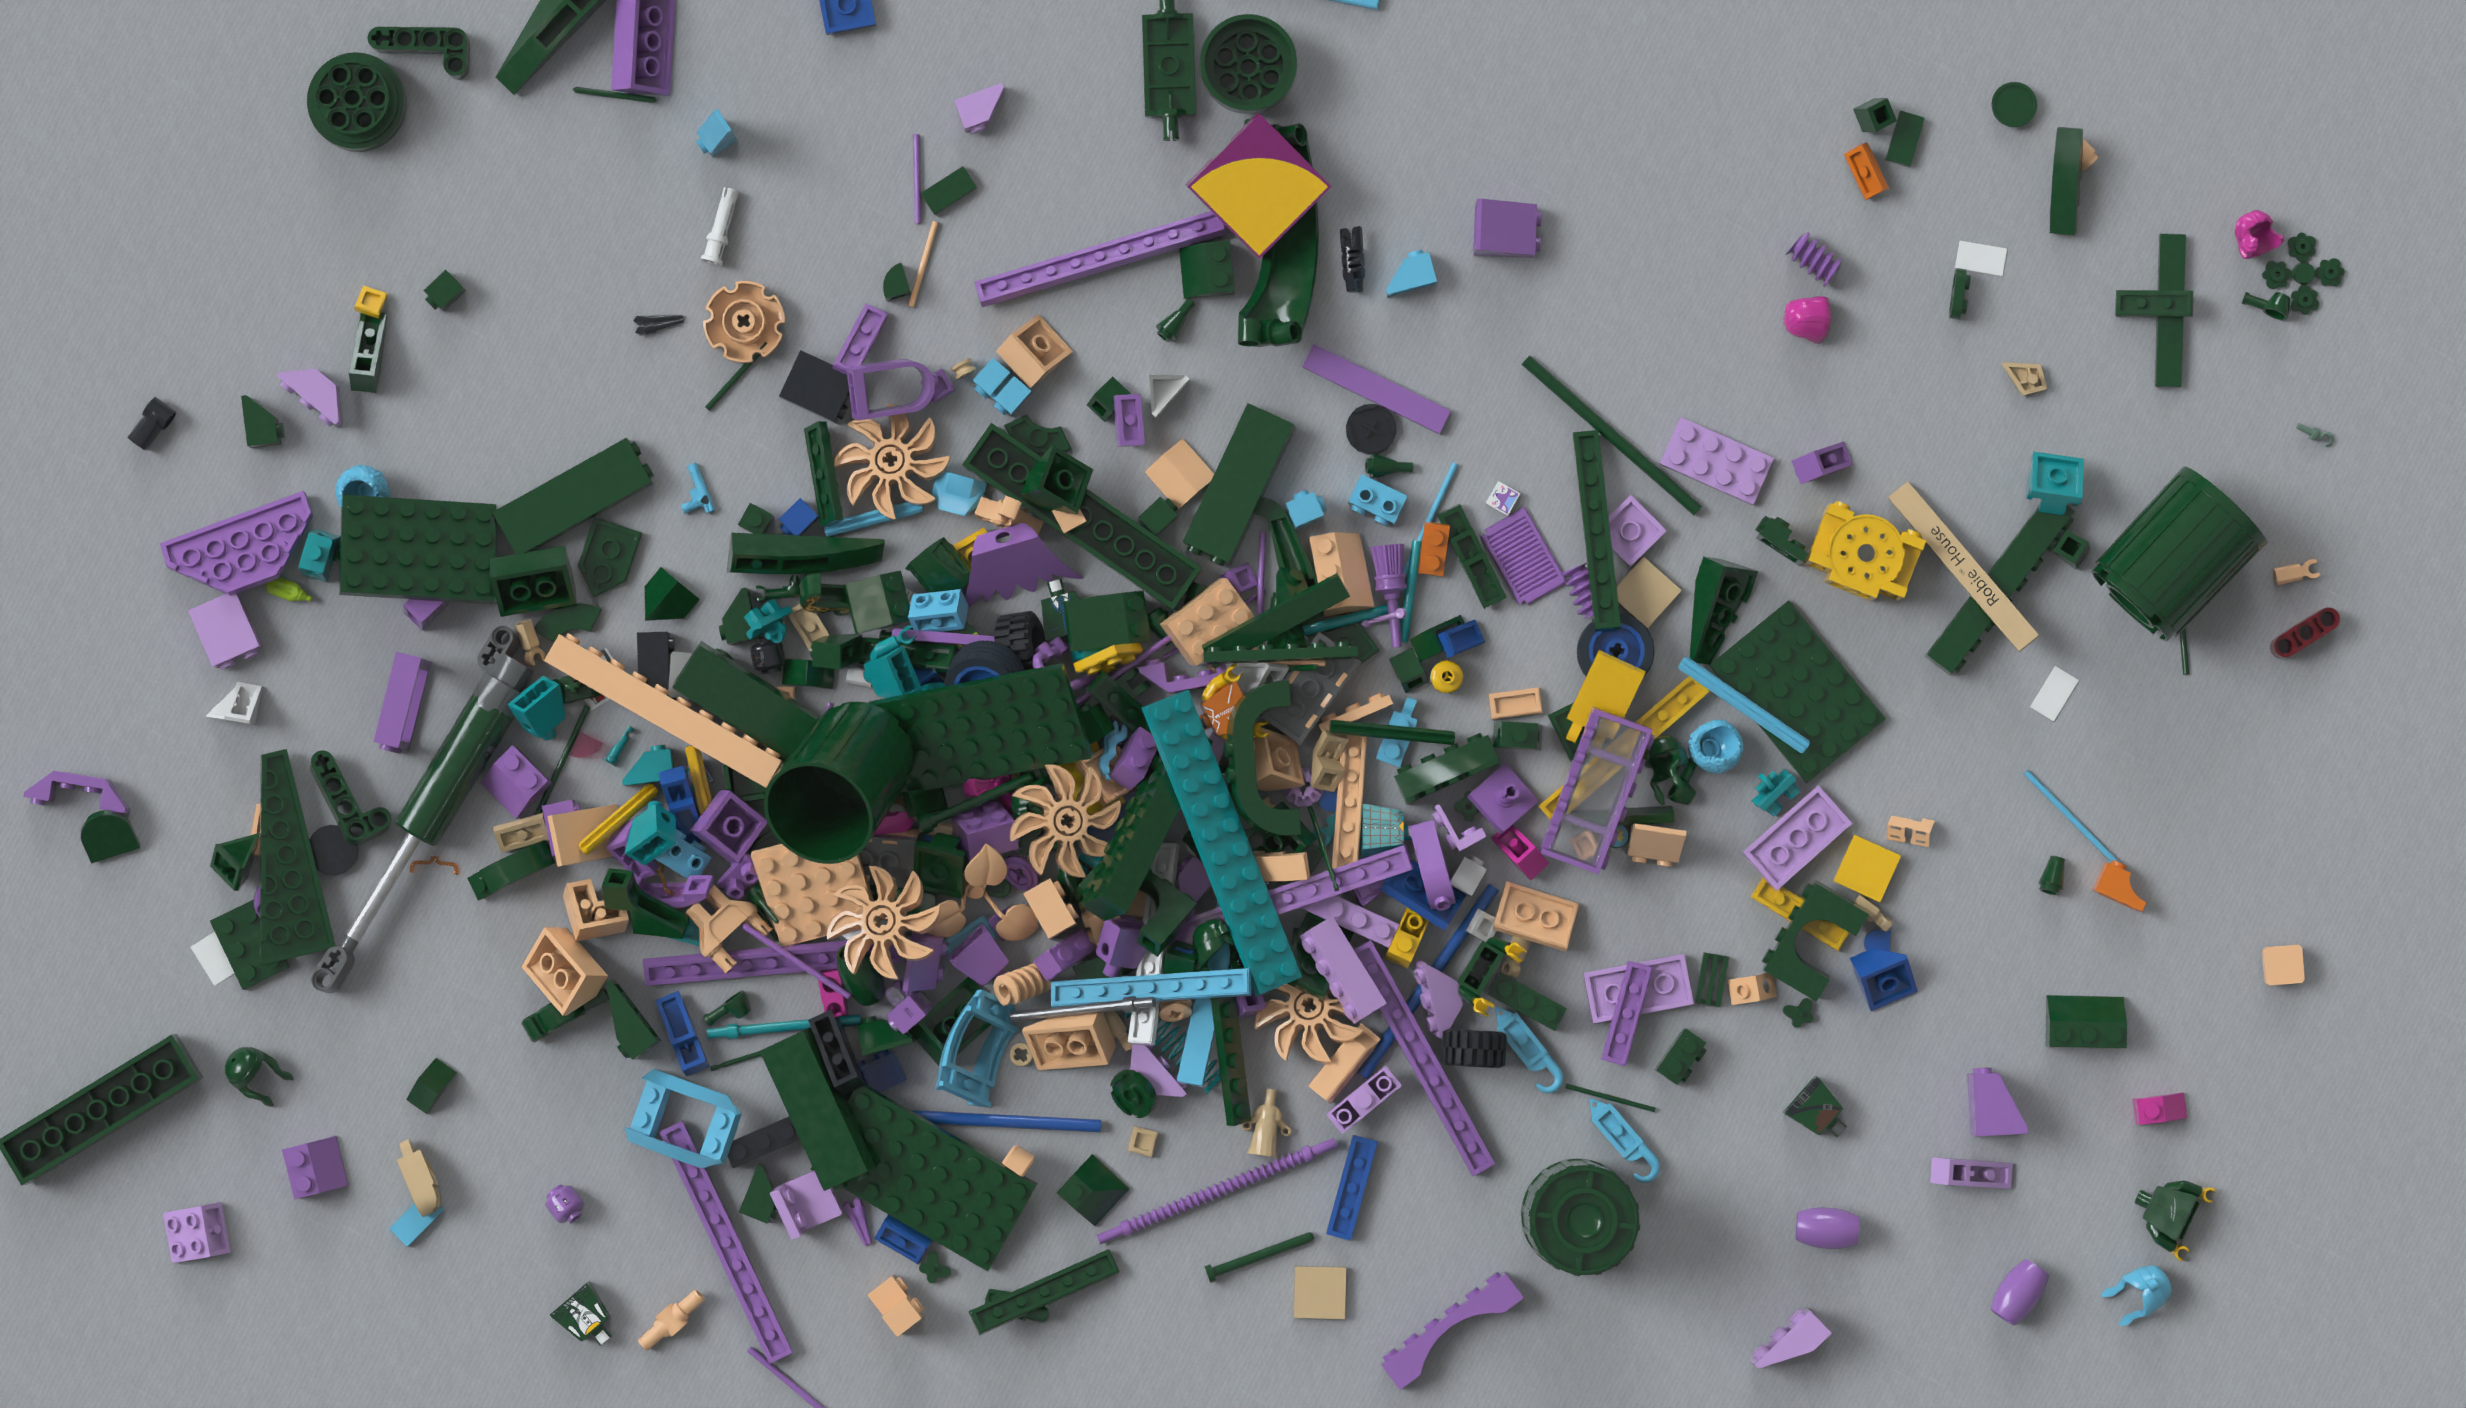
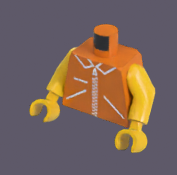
[1199,663,1271,740]

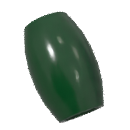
[836,944,885,1006]

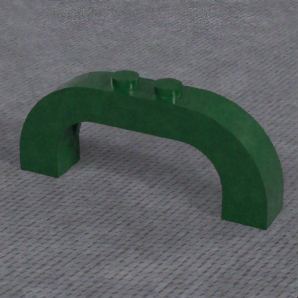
[1224,680,1301,836]

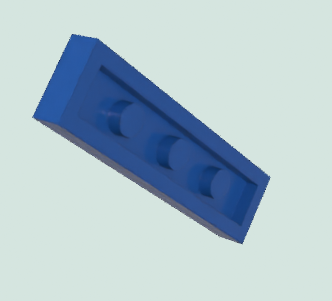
[1326,1135,1378,1241]

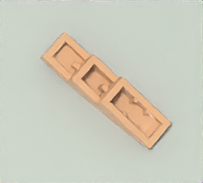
[1253,851,1310,882]

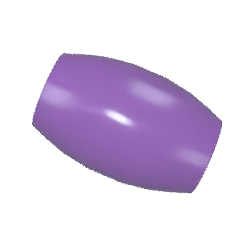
[1796,1207,1860,1249]
[1990,1259,2049,1326]

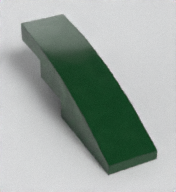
[2050,127,2083,235]
[1437,504,1507,609]

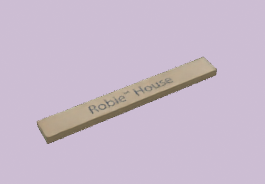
[1888,481,2039,653]

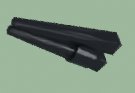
[633,315,684,336]

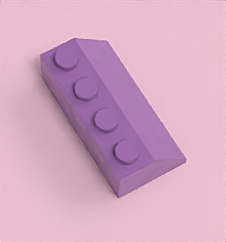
[611,0,676,96]

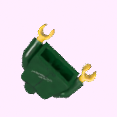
[1457,937,1527,1017]
[2135,1180,2216,1261]

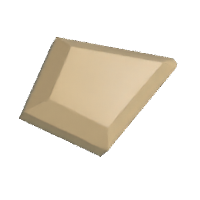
[2001,362,2047,396]

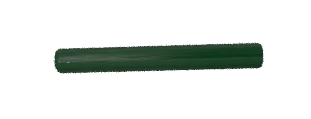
[1329,720,1455,745]

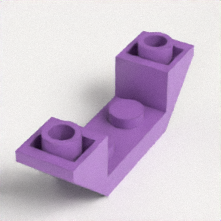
[1138,659,1227,694]
[23,771,130,815]

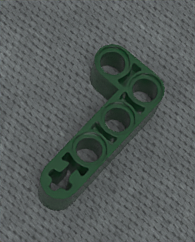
[367,27,470,79]
[310,750,392,846]

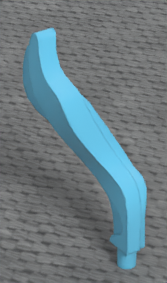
[1098,721,1127,781]

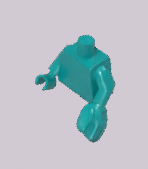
[863,625,945,698]

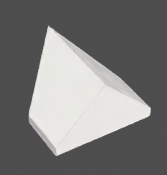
[1149,375,1189,419]
[1225,663,1289,695]
[206,682,262,725]

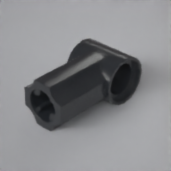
[127,397,177,451]

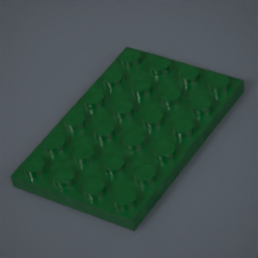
[339,495,496,604]
[1709,600,1886,784]

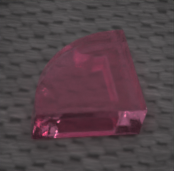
[569,732,604,758]

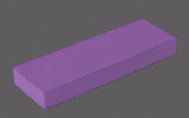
[832,303,888,375]

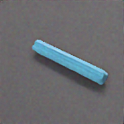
[824,502,923,537]

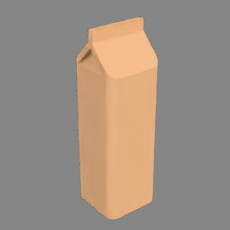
[1309,1023,1381,1104]

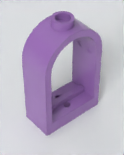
[846,359,938,420]
[1409,820,1456,911]

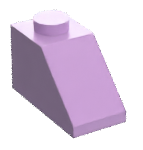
[954,83,1004,134]

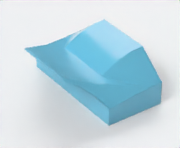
[931,472,987,516]

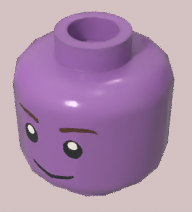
[546,1185,584,1223]

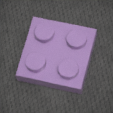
[1608,495,1666,567]

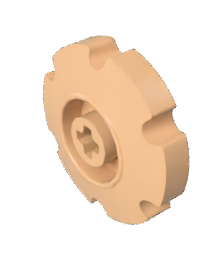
[703,281,786,364]

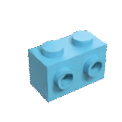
[1348,474,1407,527]
[1285,490,1327,530]
[908,589,968,632]
[655,829,712,879]

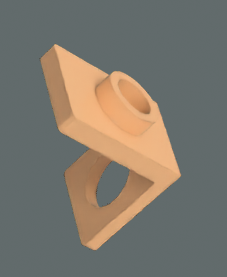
[1728,973,1777,1005]

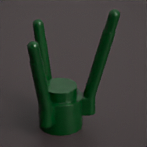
[747,883,779,941]

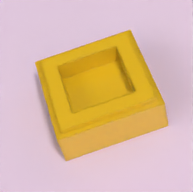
[354,285,388,319]

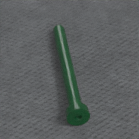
[1204,1232,1314,1283]

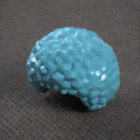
[335,465,391,507]
[1688,719,1744,774]

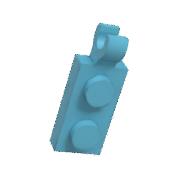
[1376,697,1417,768]

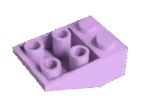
[1750,1308,1832,1369]

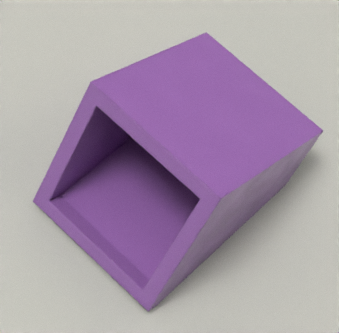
[1473,198,1542,258]
[1967,1067,2028,1136]

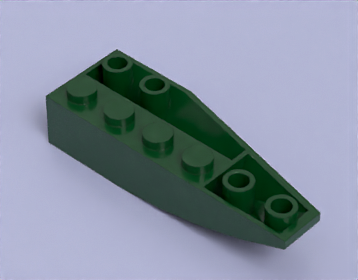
[495,0,606,95]
[727,532,885,575]

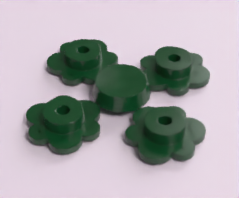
[2262,232,2345,315]

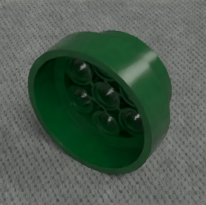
[1200,14,1297,114]
[307,52,407,152]

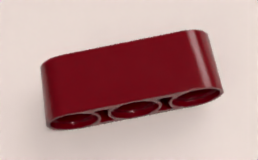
[2270,607,2340,659]

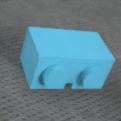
[973,358,1032,416]

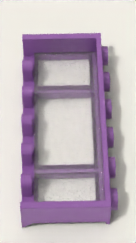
[1539,707,1655,874]

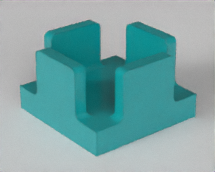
[2026,451,2084,515]

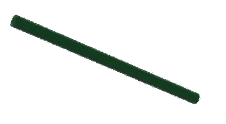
[1521,355,1702,516]

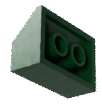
[2045,995,2127,1048]

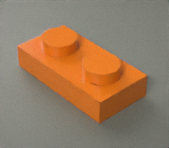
[1844,142,1889,200]
[1418,521,1450,576]

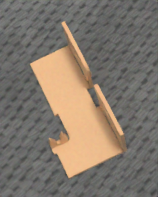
[1887,815,1935,847]

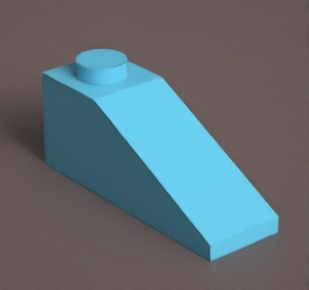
[696,109,738,157]

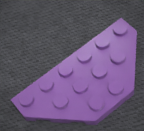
[160,491,313,596]

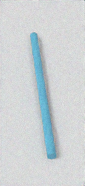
[1404,462,1458,579]
[2024,770,2118,863]

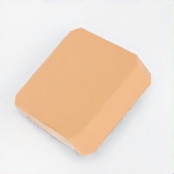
[2262,945,2305,986]

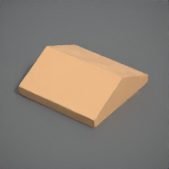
[1145,439,1214,510]

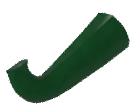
[1254,497,1318,588]

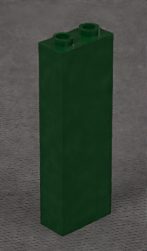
[1183,403,1296,567]
[492,438,654,554]
[672,641,820,759]
[759,1027,876,1192]

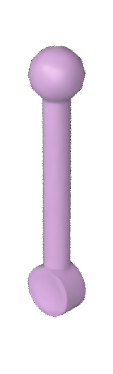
[1361,608,1407,628]

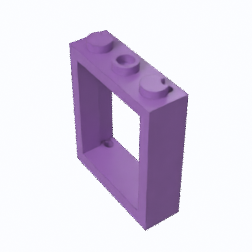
[373,652,431,754]

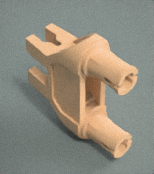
[685,885,773,973]

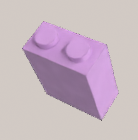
[188,593,263,670]

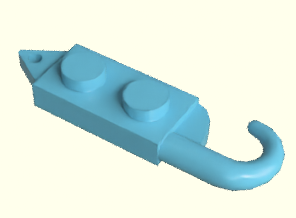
[1495,1007,1563,1093]
[1589,1099,1660,1183]

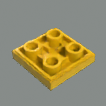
[1073,643,1143,676]
[1833,835,1901,903]

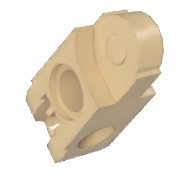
[397,1139,442,1217]

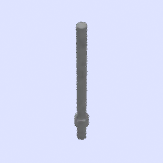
[1009,996,1156,1022]

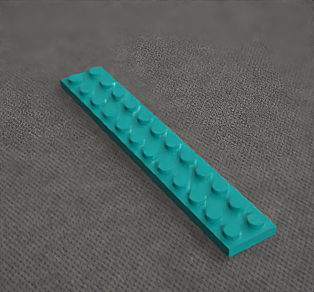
[1142,690,1302,996]

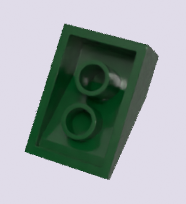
[1063,590,1151,652]
[1246,801,1317,887]
[908,977,992,1066]
[606,980,662,1060]

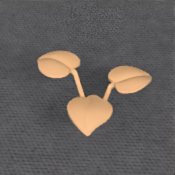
[927,844,1039,941]

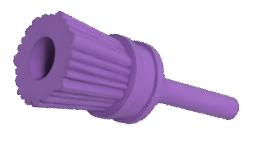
[1370,544,1407,648]

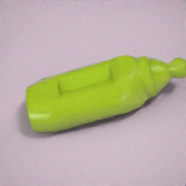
[265,577,313,602]

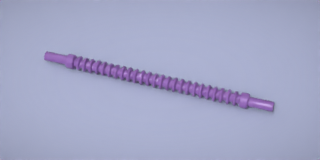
[1097,1138,1338,1244]

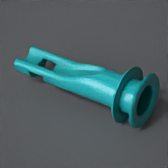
[602,726,634,767]

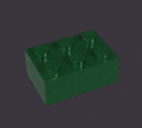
[490,546,576,617]

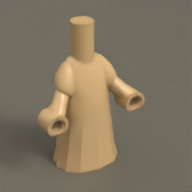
[1241,1089,1291,1158]

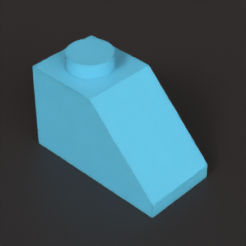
[1386,250,1437,297]

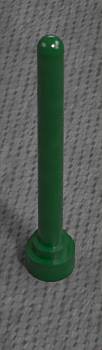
[917,773,1034,835]

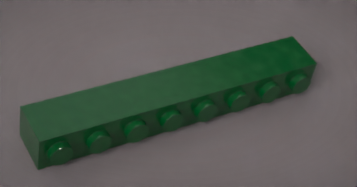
[1924,505,2075,675]

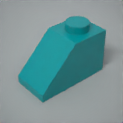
[622,745,674,786]

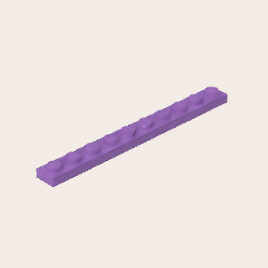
[975,211,1226,307]
[1169,845,1413,947]
[643,940,901,986]
[1353,940,1495,1176]
[659,1121,793,1364]

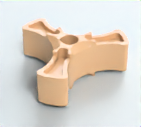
[974,496,1044,535]

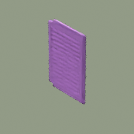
[1481,507,1567,605]

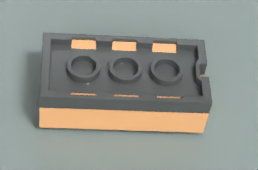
[1260,632,1362,745]
[859,829,918,888]

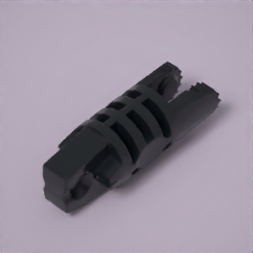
[1340,226,1365,293]

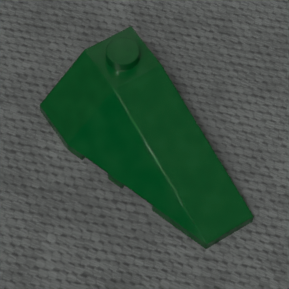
[1689,556,1758,665]

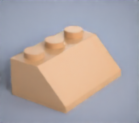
[1309,532,1374,617]
[522,927,608,1016]

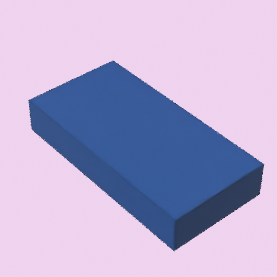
[1438,619,1485,658]

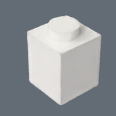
[1450,855,1487,896]

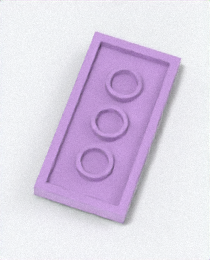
[1660,417,1774,505]
[1742,785,1852,891]
[1583,954,1694,1023]

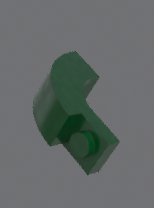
[467,840,556,901]

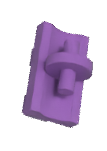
[718,852,758,900]

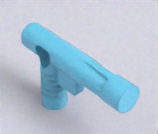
[681,463,716,514]

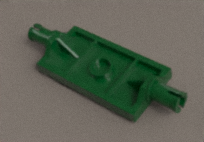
[1142,0,1196,141]

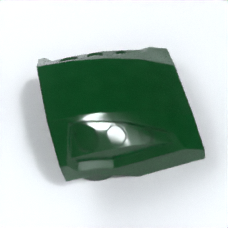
[905,537,971,593]

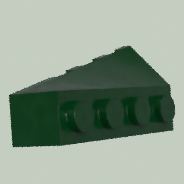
[1394,733,1500,805]

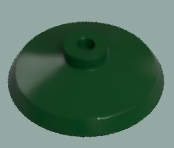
[1991,82,2037,127]

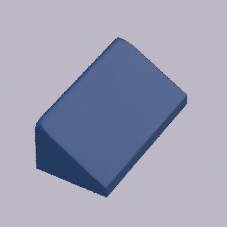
[874,1215,932,1264]

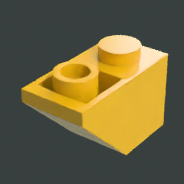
[1384,907,1429,969]

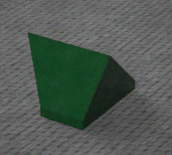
[644,567,700,621]
[210,833,260,891]

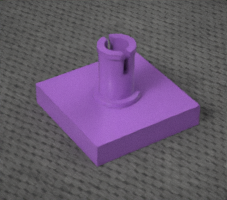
[1467,763,1539,835]

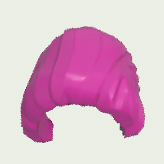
[2235,210,2284,259]
[1783,296,1832,344]

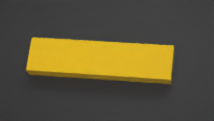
[1751,877,1849,951]

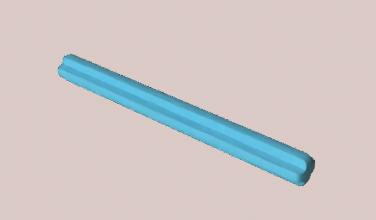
[1678,657,1810,753]

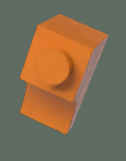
[2092,860,2146,912]

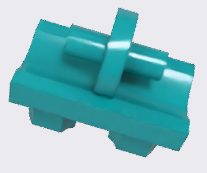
[744,599,793,643]
[1751,769,1800,816]

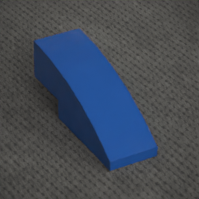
[659,765,702,843]
[655,991,710,1077]

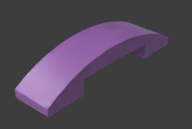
[635,875,714,908]

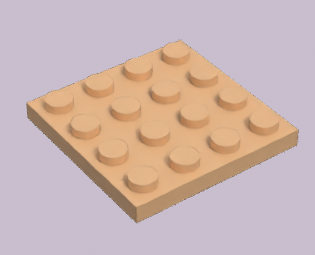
[751,844,874,946]

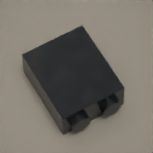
[779,350,850,424]

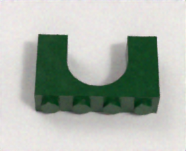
[1075,857,1197,957]
[1761,880,1869,1002]

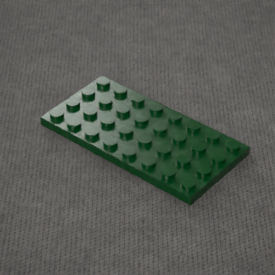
[869,663,1093,796]
[810,1085,1038,1272]

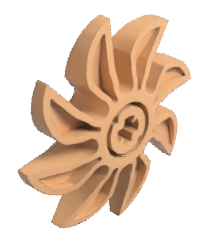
[834,404,950,520]
[1010,765,1121,877]
[827,866,941,980]
[1255,984,1364,1063]

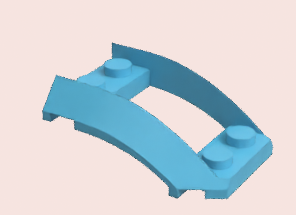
[935,990,1019,1108]
[624,1069,742,1169]

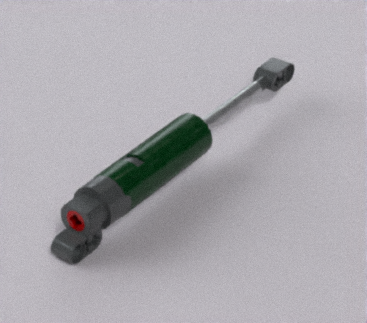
[311,626,534,994]

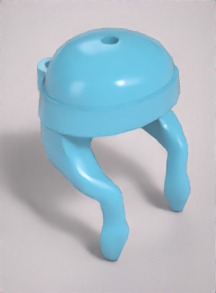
[2101,1265,2172,1326]

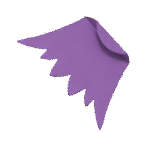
[965,522,1083,608]

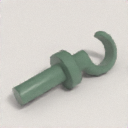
[2296,423,2333,447]

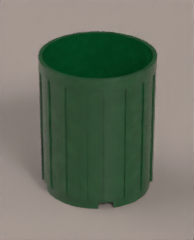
[2091,466,2267,641]
[764,702,913,864]
[1521,1158,1640,1276]

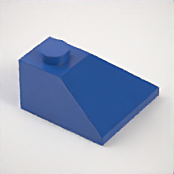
[1850,948,1918,1011]

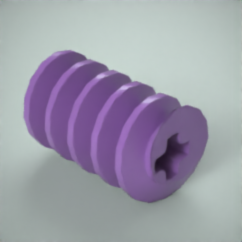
[1786,232,1842,287]
[1562,563,1593,620]

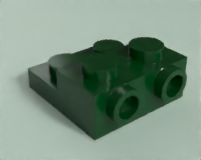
[1755,515,1809,566]

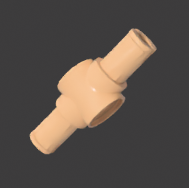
[638,1289,705,1351]

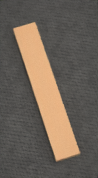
[1332,735,1367,869]

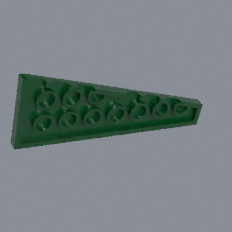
[260,749,336,966]

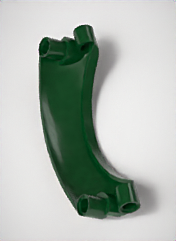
[1238,119,1319,347]

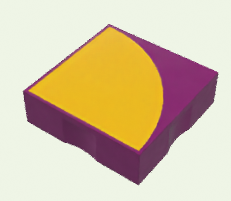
[1185,112,1332,259]

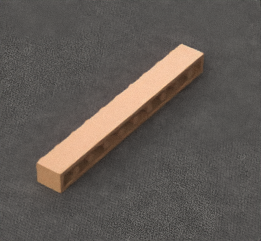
[544,634,784,788]

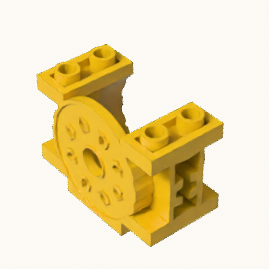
[1804,501,1926,601]

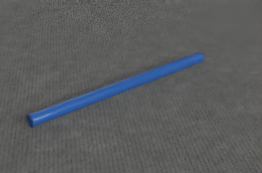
[1357,884,1499,1079]
[911,1110,1101,1132]

